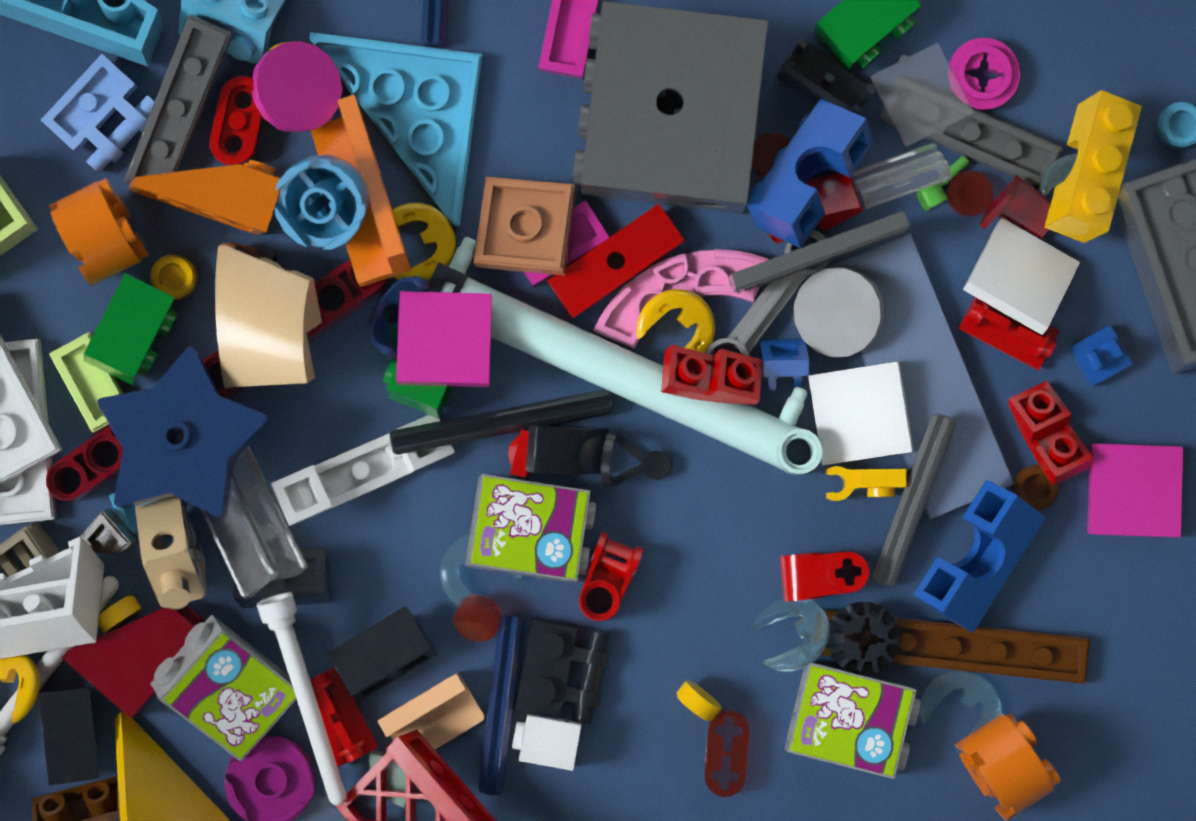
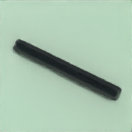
[389,389,612,455]

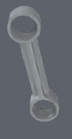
[706,230,829,356]

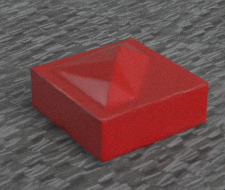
[508,430,532,479]

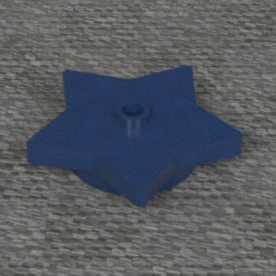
[97,347,271,519]

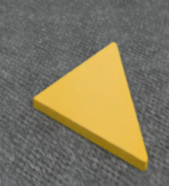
[114,712,230,821]

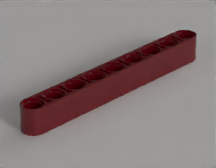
[46,259,392,501]

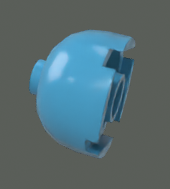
[274,155,369,250]

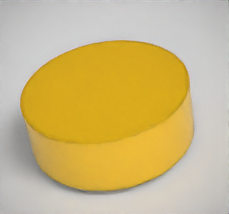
[150,254,198,301]
[98,595,143,634]
[676,680,722,721]

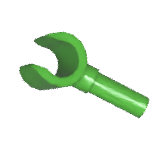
[917,156,970,211]

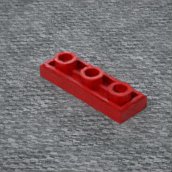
[547,203,685,319]

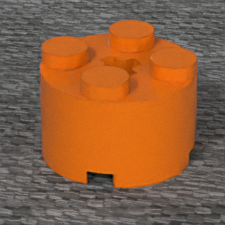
[49,178,149,287]
[955,713,1061,821]

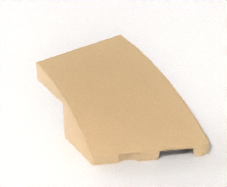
[215,243,322,388]

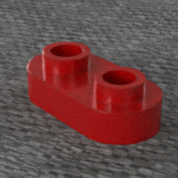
[210,76,264,166]

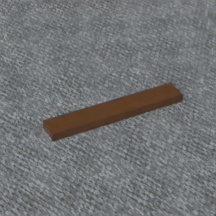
[813,609,1090,684]

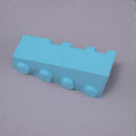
[0,0,164,67]

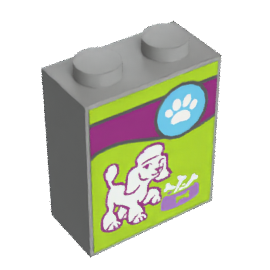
[465,474,596,583]
[150,615,296,762]
[784,660,921,779]

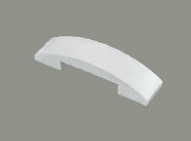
[270,415,455,526]

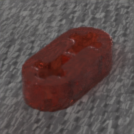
[704,709,749,797]

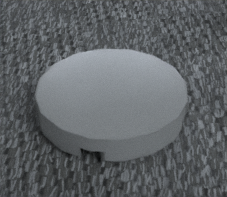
[794,267,885,357]

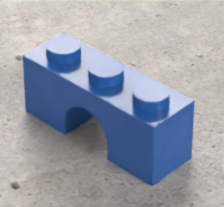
[746,99,874,248]
[913,479,1046,633]

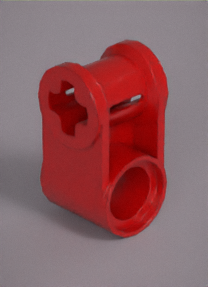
[578,531,644,622]
[779,552,869,602]

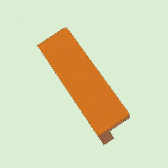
[311,95,411,286]

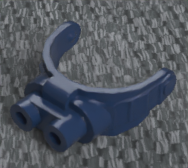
[368,276,429,358]

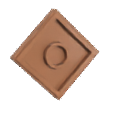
[473,177,577,276]

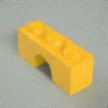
[1044,90,1142,243]

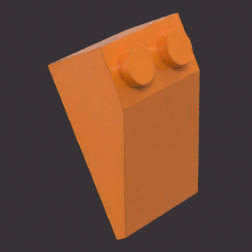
[127,160,280,235]

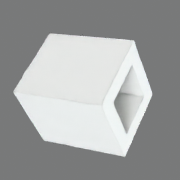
[512,712,581,771]

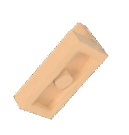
[377,672,485,749]

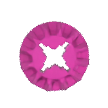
[947,38,1020,111]

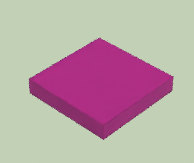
[396,291,492,387]
[1087,444,1183,537]

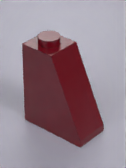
[62,604,206,718]

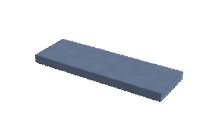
[827,234,1014,519]

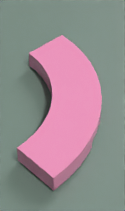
[593,249,769,350]

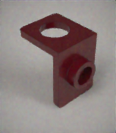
[979,175,1051,239]

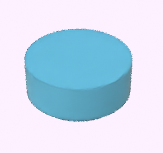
[1156,102,1196,149]

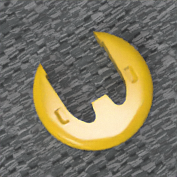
[393,203,456,281]
[636,289,715,353]
[0,654,40,724]

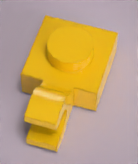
[825,466,906,501]

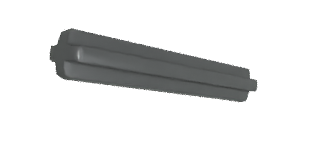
[873,413,956,586]

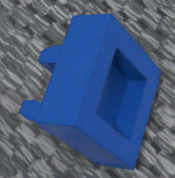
[1068,325,1133,387]
[760,339,809,391]

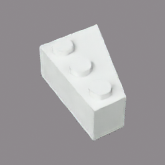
[0,536,105,659]

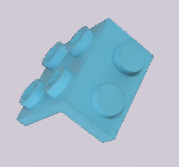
[178,0,286,65]

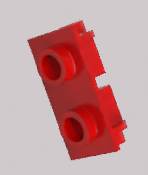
[958,297,1059,371]
[310,667,378,767]

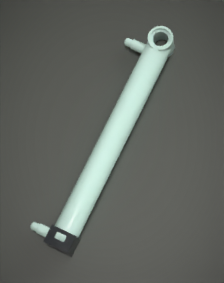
[425,237,823,475]

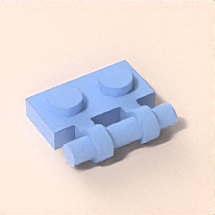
[41,54,154,173]

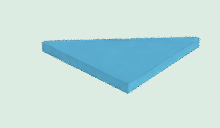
[309,32,483,227]

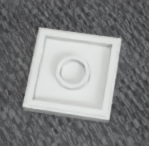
[963,218,1080,335]
[808,361,914,465]

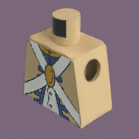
[135,496,206,609]

